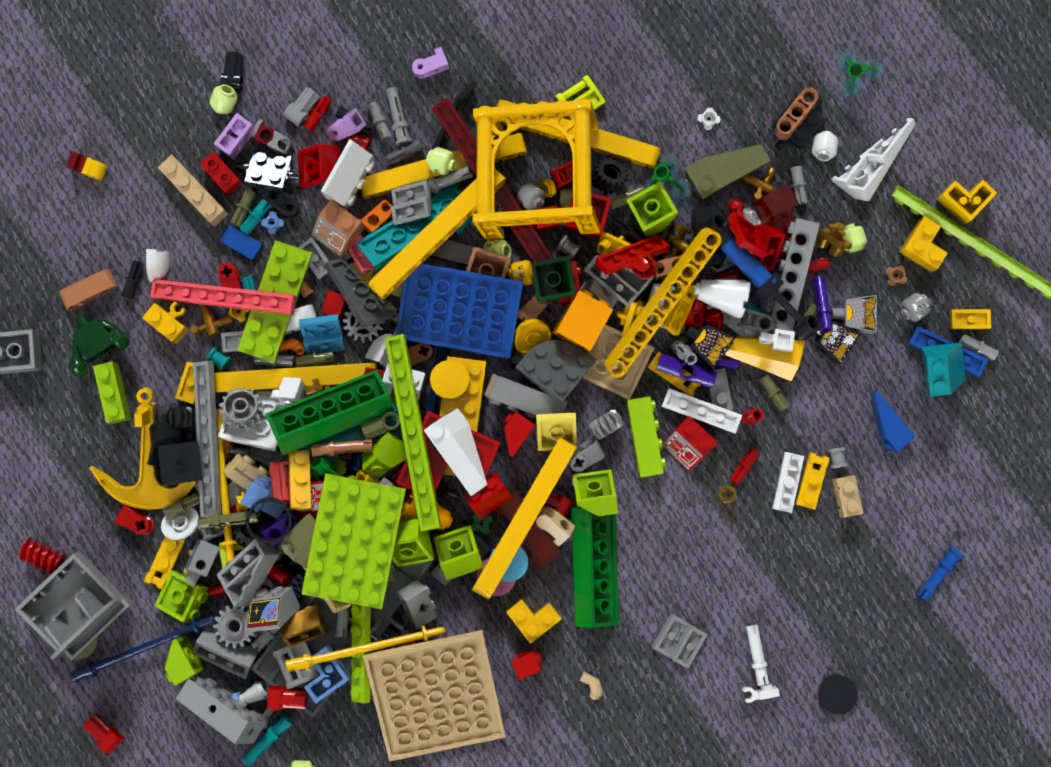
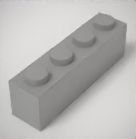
[485,374,568,418]

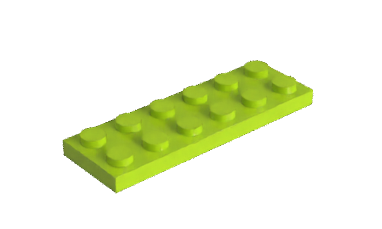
[237,240,313,363]

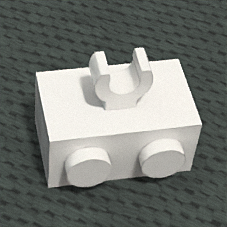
[270,377,307,407]

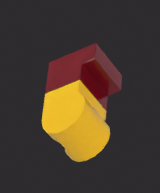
[66,151,108,181]

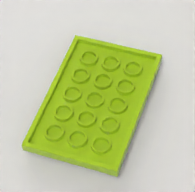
[302,473,406,609]

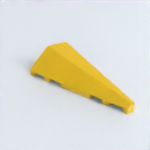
[725,336,805,381]

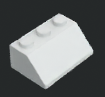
[321,139,375,209]

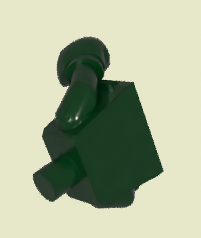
[69,314,130,377]

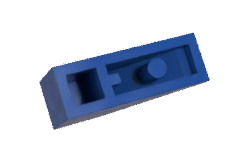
[870,392,916,452]

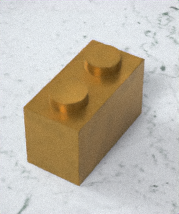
[280,605,327,648]

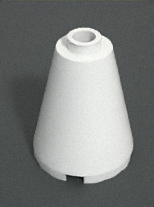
[694,280,750,319]

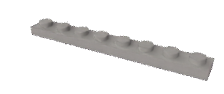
[193,361,221,517]

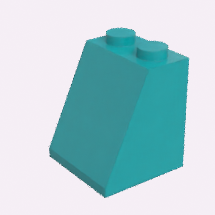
[922,342,965,397]

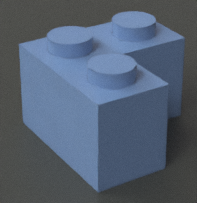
[240,476,288,519]
[304,645,351,704]

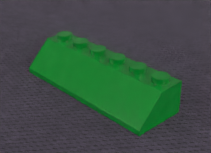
[265,370,394,456]
[572,508,619,628]

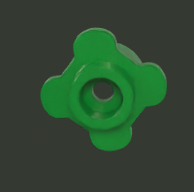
[471,513,492,534]

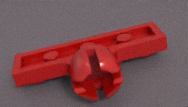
[595,234,670,280]

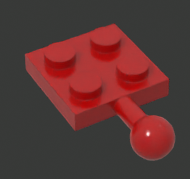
[727,200,769,259]

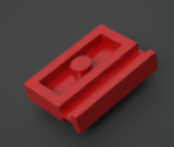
[269,461,290,503]

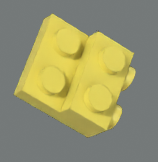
[536,412,577,451]

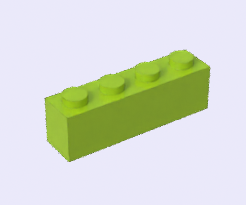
[626,397,666,478]

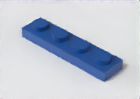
[908,326,988,377]

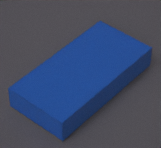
[220,225,263,261]

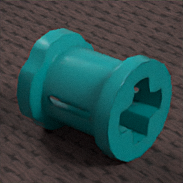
[205,347,231,372]

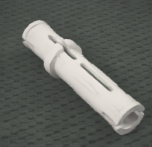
[746,625,770,686]

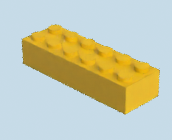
[439,356,487,476]

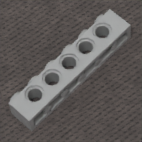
[764,218,820,334]

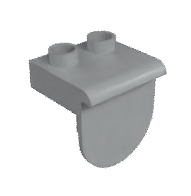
[14,551,130,661]

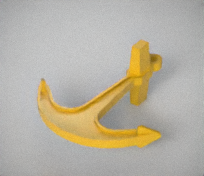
[90,387,197,510]

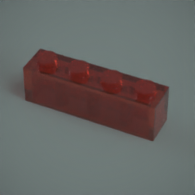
[496,490,561,568]

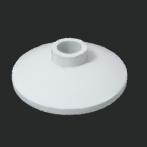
[161,507,199,540]

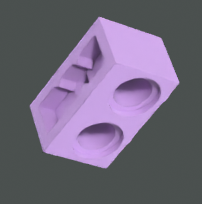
[214,113,254,160]

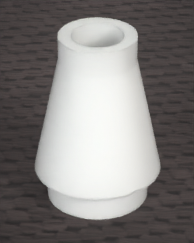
[239,680,267,705]

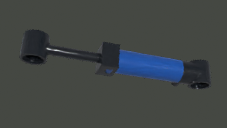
[701,214,821,341]

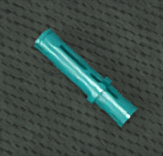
[242,715,293,766]

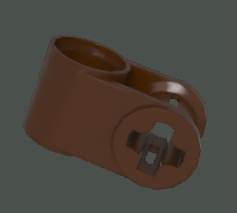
[408,343,434,367]

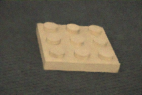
[583,325,654,400]

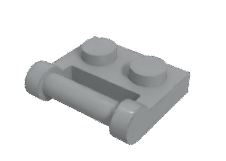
[272,641,320,690]

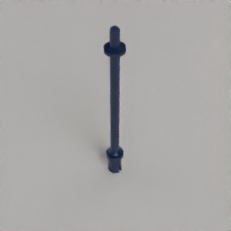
[71,616,216,683]

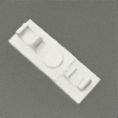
[772,452,804,513]

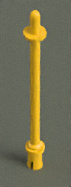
[216,409,238,563]
[285,626,445,673]

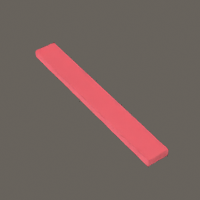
[150,279,296,315]

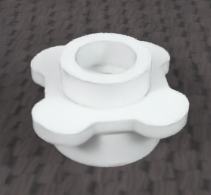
[697,108,720,130]

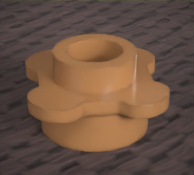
[886,265,907,286]

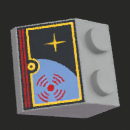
[247,586,300,632]

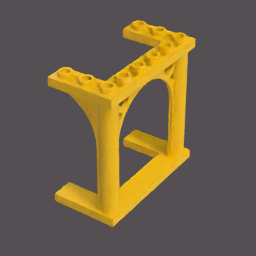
[473,98,600,240]

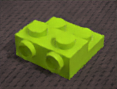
[154,570,209,624]

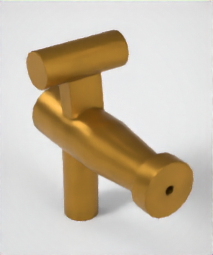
[741,168,776,206]
[667,224,701,259]
[190,304,233,338]

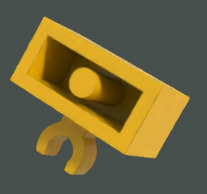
[142,302,190,344]

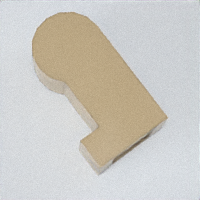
[536,507,575,546]

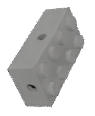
[176,677,266,744]

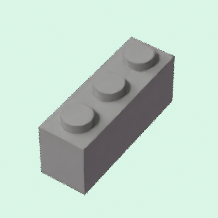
[192,626,259,680]

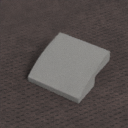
[391,180,431,226]
[298,237,352,280]
[652,613,708,668]

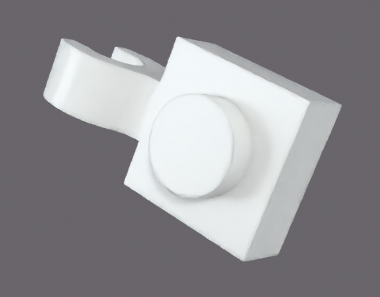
[758,329,795,352]
[742,683,780,703]

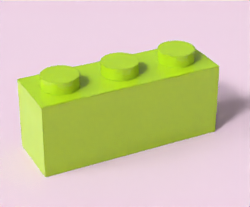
[93,361,131,424]

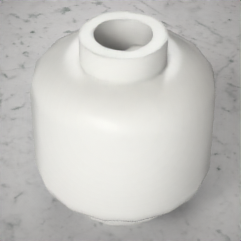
[812,131,838,161]

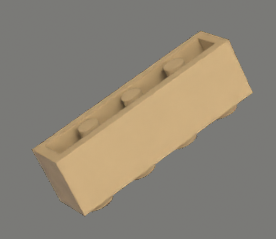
[158,155,228,227]

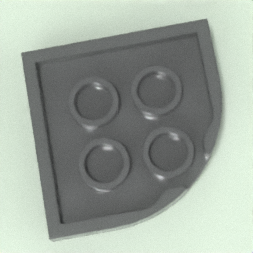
[514,340,597,404]

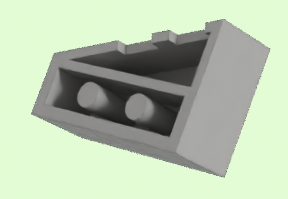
[584,254,656,308]
[216,539,279,607]

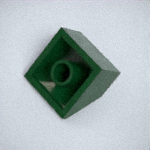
[531,256,576,304]

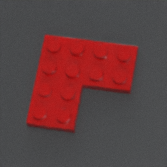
[396,411,500,493]

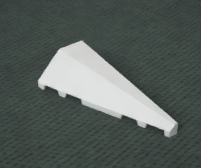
[831,118,916,202]

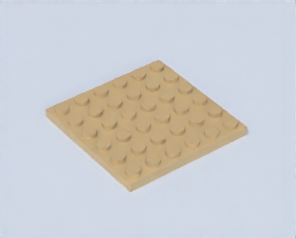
[363,630,506,761]

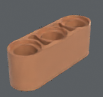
[775,88,818,140]
[59,269,118,311]

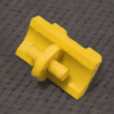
[597,232,631,255]
[617,300,645,337]

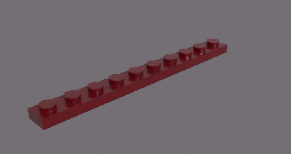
[431,97,554,263]

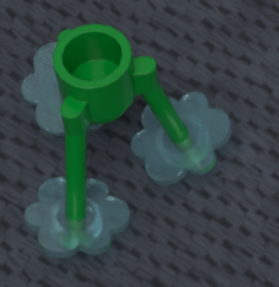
[836,50,885,97]
[644,154,692,200]

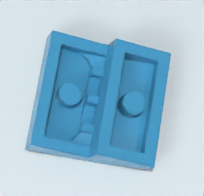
[299,314,345,355]

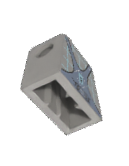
[185,540,220,586]

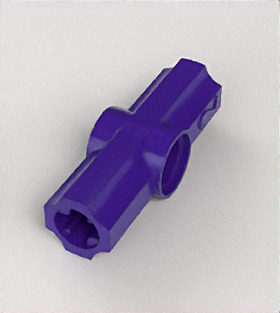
[656,354,717,388]

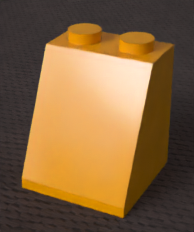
[551,289,613,352]

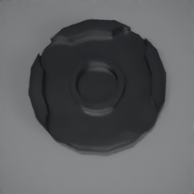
[818,674,858,715]

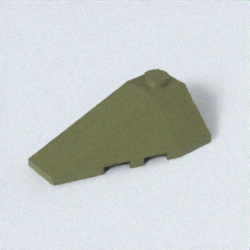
[685,144,771,201]
[280,513,316,568]

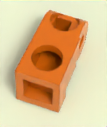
[360,200,392,234]

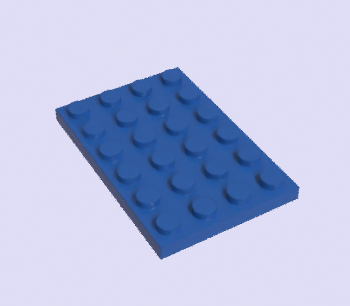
[395,263,524,359]

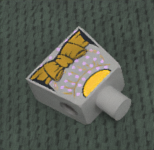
[831,295,877,334]

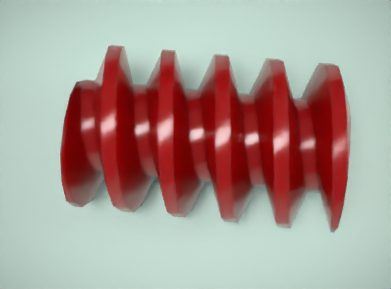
[19,537,66,574]

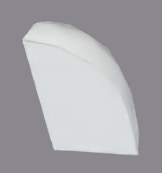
[146,249,170,282]
[365,334,393,368]

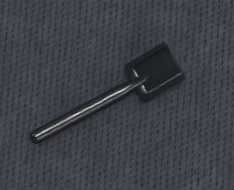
[431,81,478,150]

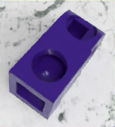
[261,510,300,547]

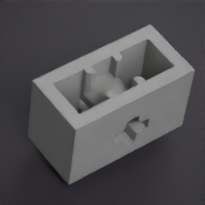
[397,580,437,629]

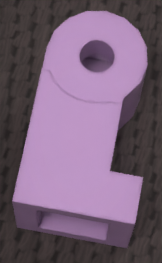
[412,47,450,79]
[328,108,366,141]

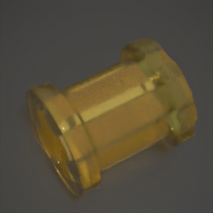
[717,485,737,503]

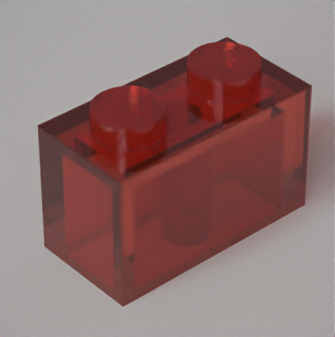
[751,184,799,225]

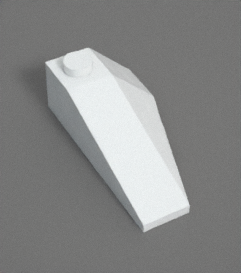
[424,408,487,496]

